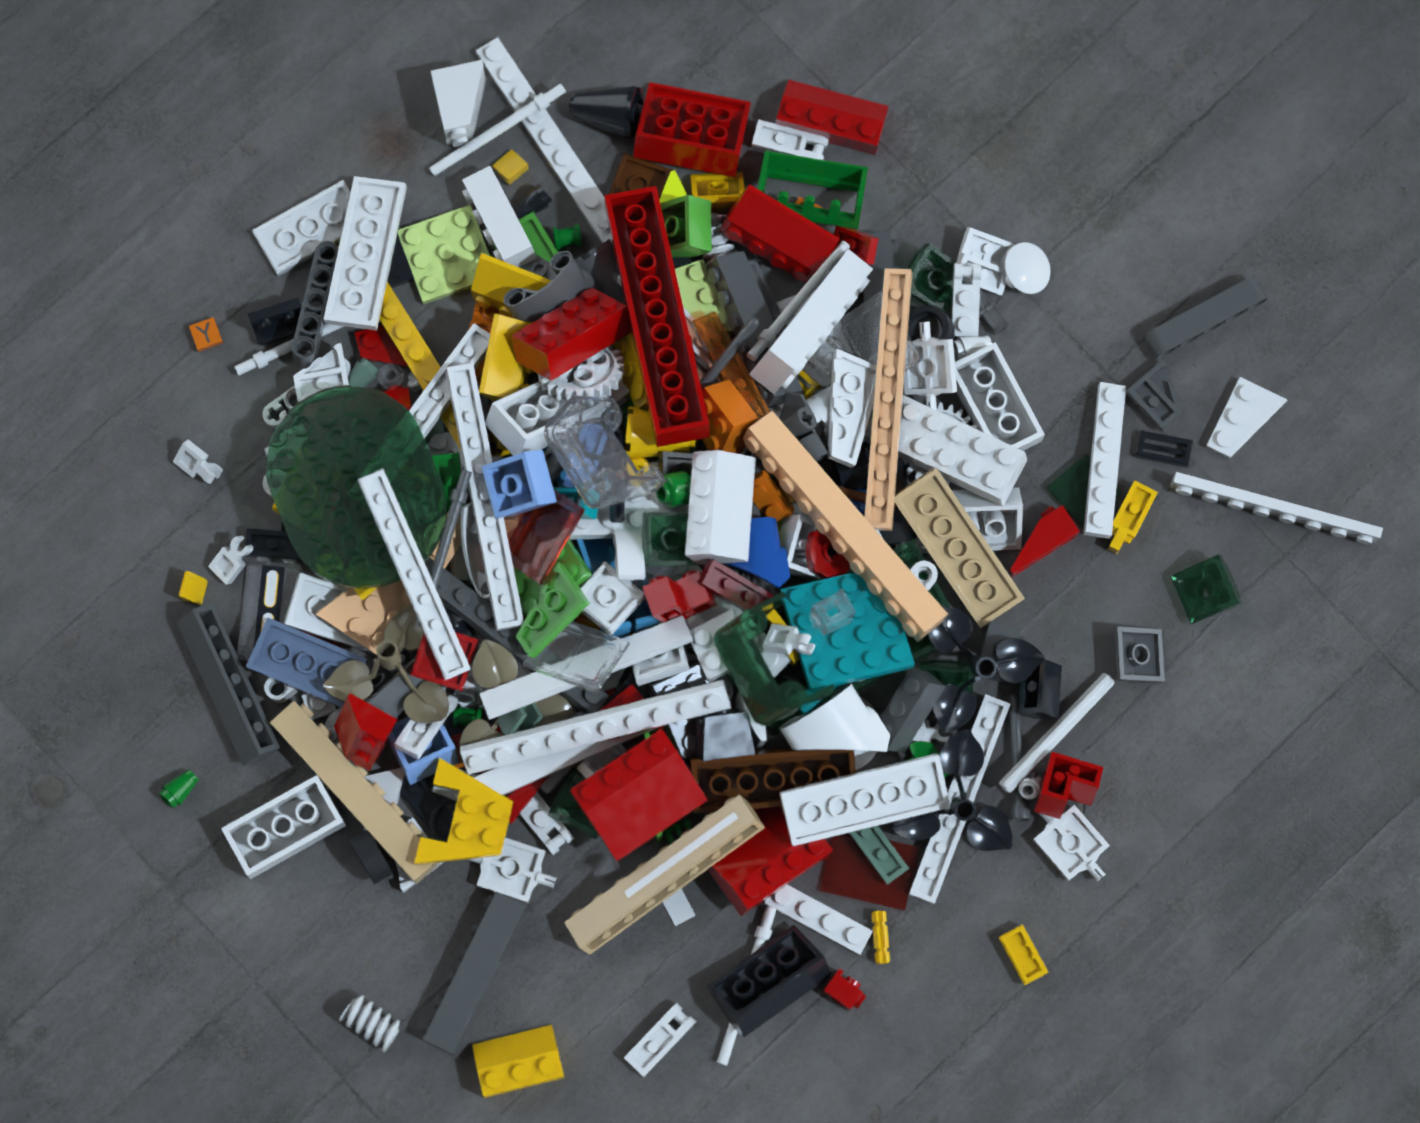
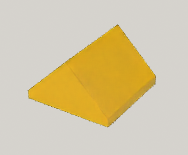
[690,172,745,213]

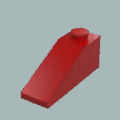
[1008,505,1080,578]

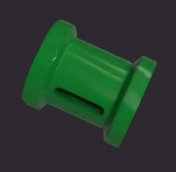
[553,223,582,250]
[453,704,483,728]

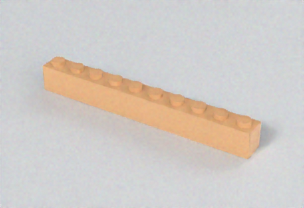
[743,411,948,642]

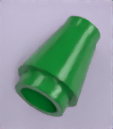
[158,769,199,809]

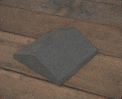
[1114,626,1165,683]

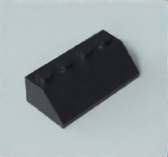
[706,925,831,1038]

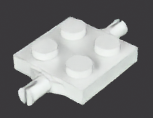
[904,321,957,410]
[1033,805,1110,882]
[468,838,557,903]

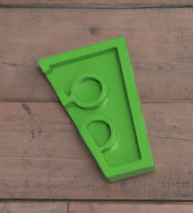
[516,562,590,658]

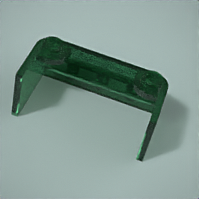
[714,591,835,727]

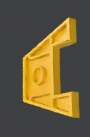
[414,758,513,865]

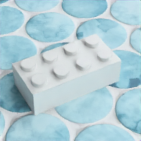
[955,342,1045,451]
[485,382,605,456]
[221,775,346,879]

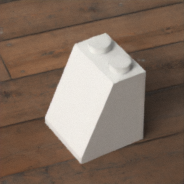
[431,60,486,147]

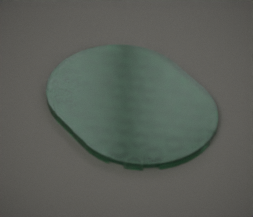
[266,385,447,589]

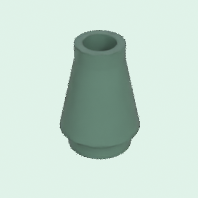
[348,357,380,397]

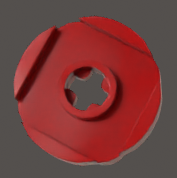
[805,529,851,579]

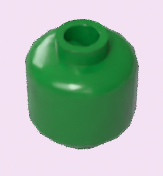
[655,471,691,508]

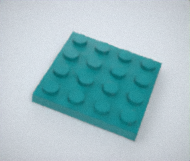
[779,572,915,692]

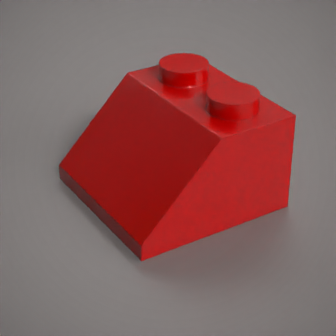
[334,693,397,771]

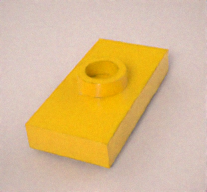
[998,924,1049,986]

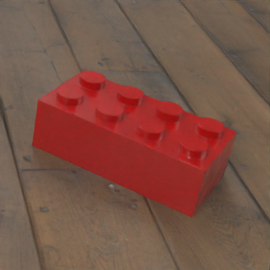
[512,288,631,381]

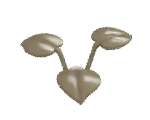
[323,605,449,723]
[459,639,576,764]

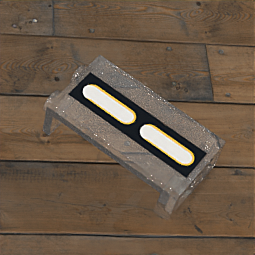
[237,557,303,660]

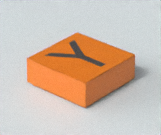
[189,317,223,352]

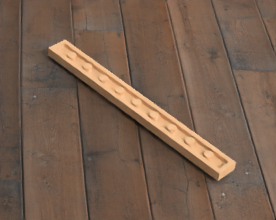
[865,268,912,531]

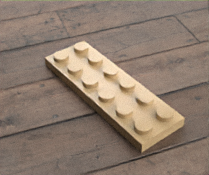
[894,467,1025,628]

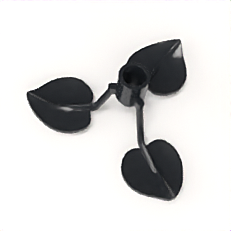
[928,606,1045,733]
[893,729,1012,851]

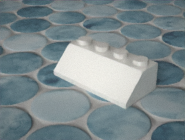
[685,450,756,565]
[914,488,1023,554]

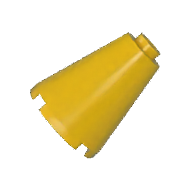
[624,407,695,460]

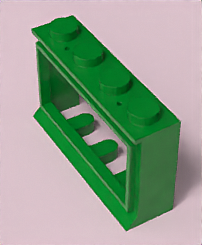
[758,151,868,229]

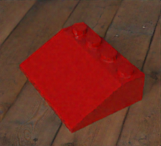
[633,82,751,177]
[570,729,708,861]
[707,807,833,916]

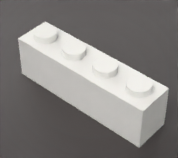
[462,166,537,267]

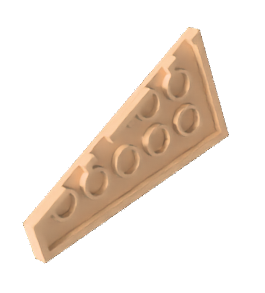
[315,511,462,655]

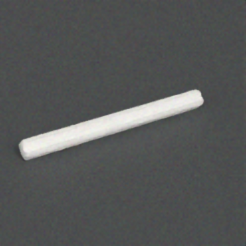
[999,673,1115,793]

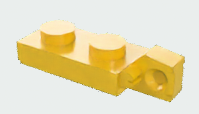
[1107,480,1158,554]

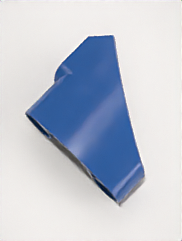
[723,517,791,589]

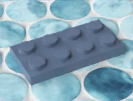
[246,618,368,708]

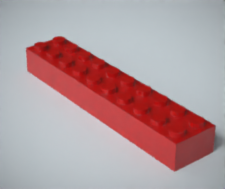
[604,186,710,447]

